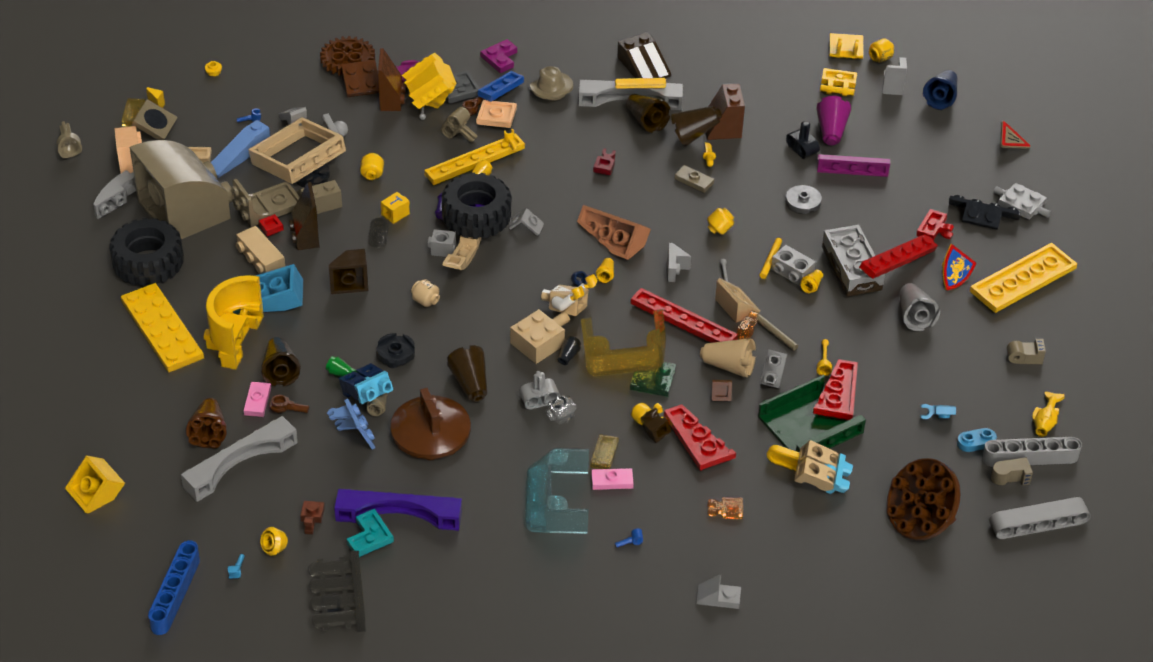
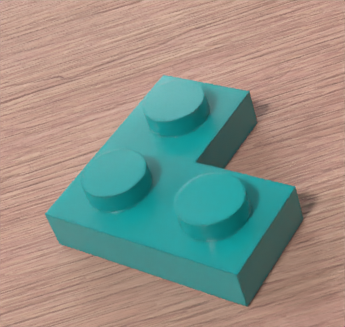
[347,509,394,558]

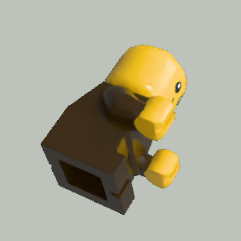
[631,403,672,443]

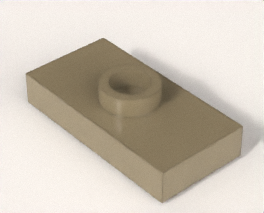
[674,165,714,193]

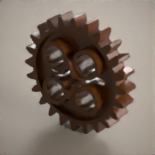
[320,36,375,76]

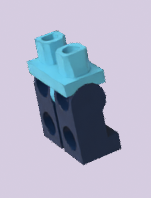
[338,363,393,404]

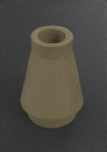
[366,393,388,416]

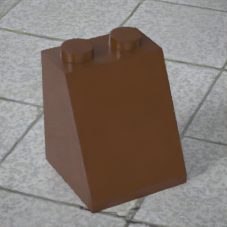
[706,84,745,140]

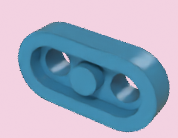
[957,428,997,452]

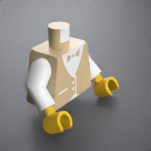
[541,274,598,316]

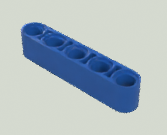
[148,540,200,635]

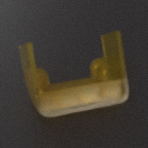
[581,309,666,376]

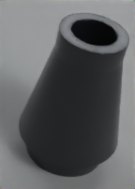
[557,336,581,365]

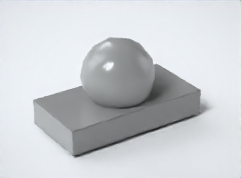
[322,113,348,137]

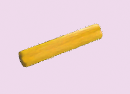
[615,78,666,89]

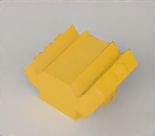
[401,53,457,109]

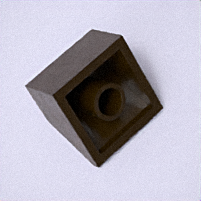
[329,249,369,294]

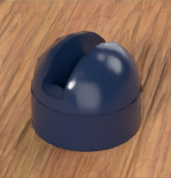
[571,271,587,286]

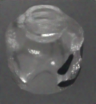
[546,395,577,424]

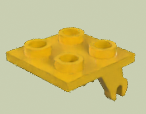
[829,33,863,59]

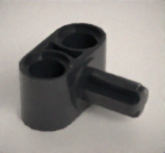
[786,121,820,159]

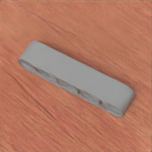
[982,437,1082,467]
[989,497,1091,539]

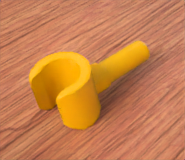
[504,129,517,152]

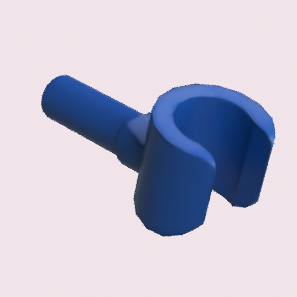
[237,108,261,122]
[615,528,643,548]

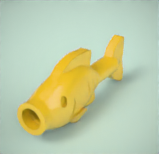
[1032,392,1065,437]

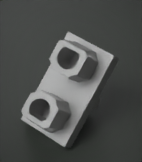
[760,349,788,388]

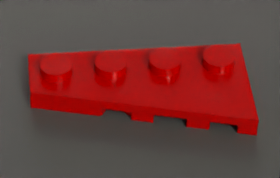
[664,404,736,470]

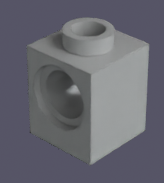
[428,229,456,257]

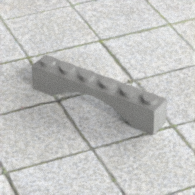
[579,80,683,110]
[181,416,298,502]

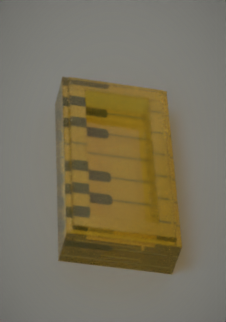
[590,434,619,469]

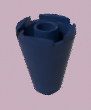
[923,70,958,110]

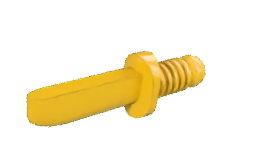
[703,142,716,167]

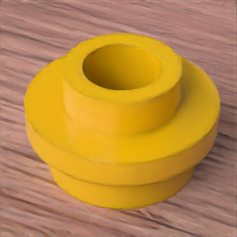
[205,61,222,76]

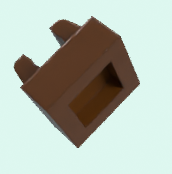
[711,380,732,401]

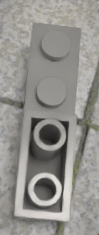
[93,170,136,219]

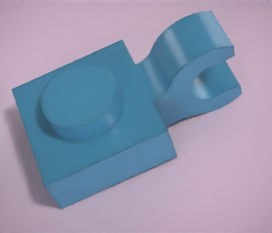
[920,404,956,419]

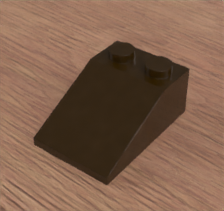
[289,182,320,250]

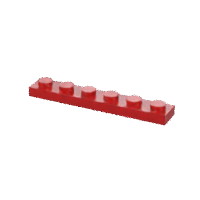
[859,234,938,279]
[631,288,738,343]

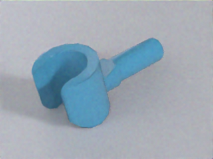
[228,554,245,579]

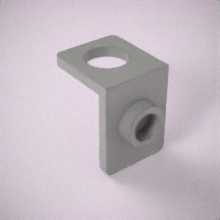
[509,208,544,236]

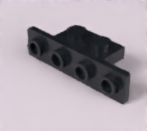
[949,195,1021,230]

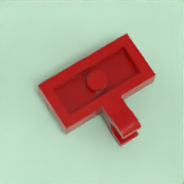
[916,209,954,241]

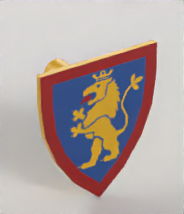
[942,244,977,290]

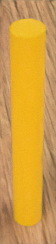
[759,238,782,279]

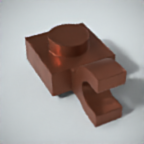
[300,501,325,535]

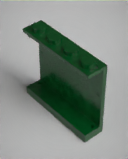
[758,375,866,453]

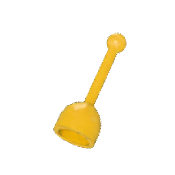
[817,339,832,376]

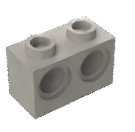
[771,245,816,286]

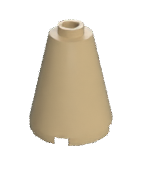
[700,338,756,377]

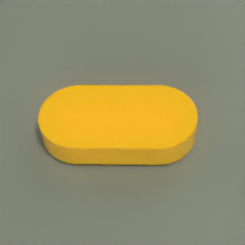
[767,445,799,471]

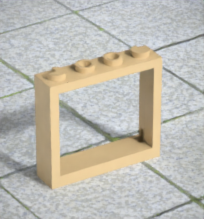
[248,117,346,184]

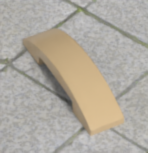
[443,235,482,270]

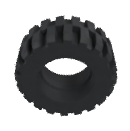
[442,172,512,239]
[109,218,184,287]

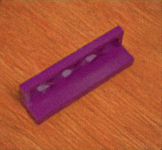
[817,154,890,177]

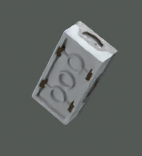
[822,225,885,297]

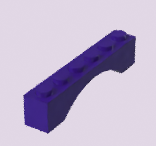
[334,489,462,531]

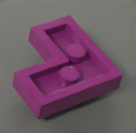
[480,39,517,73]

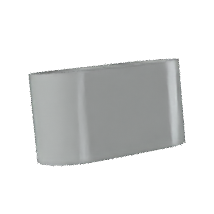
[519,371,560,409]

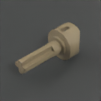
[56,121,82,158]

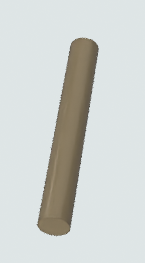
[753,313,798,351]

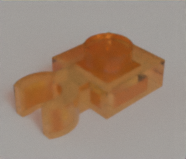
[737,310,759,340]
[707,497,743,519]

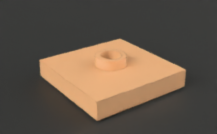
[476,100,517,128]

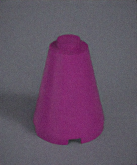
[816,96,851,146]

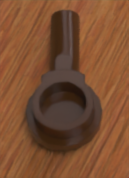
[461,96,485,116]
[269,394,309,413]

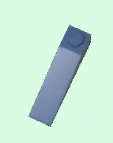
[211,120,270,178]

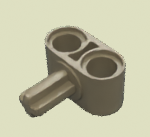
[441,107,478,142]

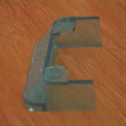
[526,448,589,533]

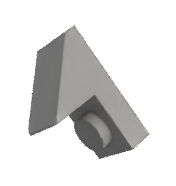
[279,107,307,126]
[668,243,691,282]
[696,575,741,609]

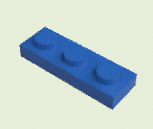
[478,71,524,102]

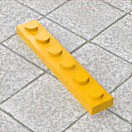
[424,133,525,185]

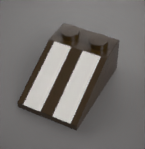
[617,32,671,78]

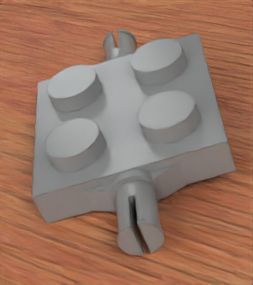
[993,183,1051,220]

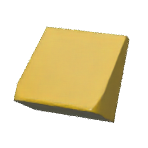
[146,87,165,108]

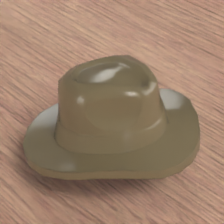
[530,66,574,101]

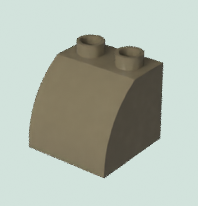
[130,140,235,239]

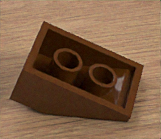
[378,48,406,111]

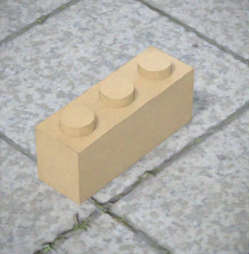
[236,226,285,274]

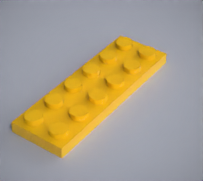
[970,243,1078,313]
[121,283,204,373]

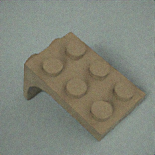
[231,179,300,227]

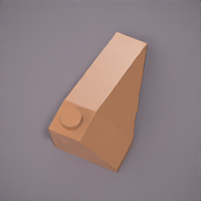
[577,205,651,260]

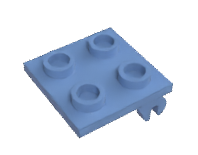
[327,398,376,450]

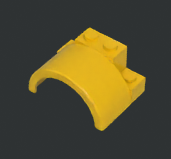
[204,275,264,370]

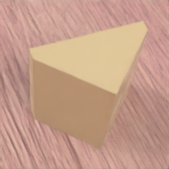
[715,278,760,323]

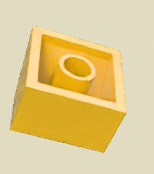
[65,455,125,513]

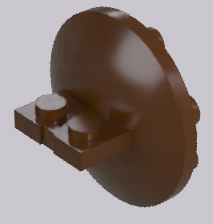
[391,387,471,460]
[887,458,961,540]

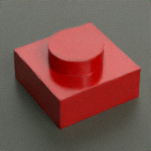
[259,214,284,236]

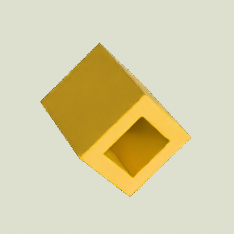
[381,192,410,224]

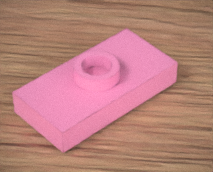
[244,382,271,417]
[591,468,634,490]

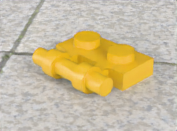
[820,68,857,97]

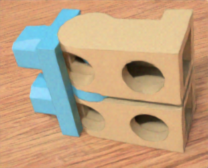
[794,440,853,494]

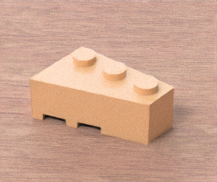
[114,126,142,173]

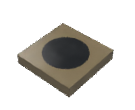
[132,99,178,140]

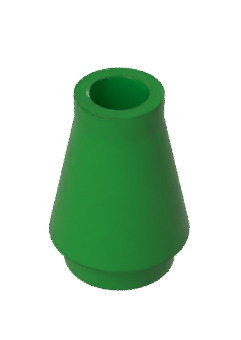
[325,356,356,380]

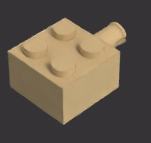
[510,309,570,364]

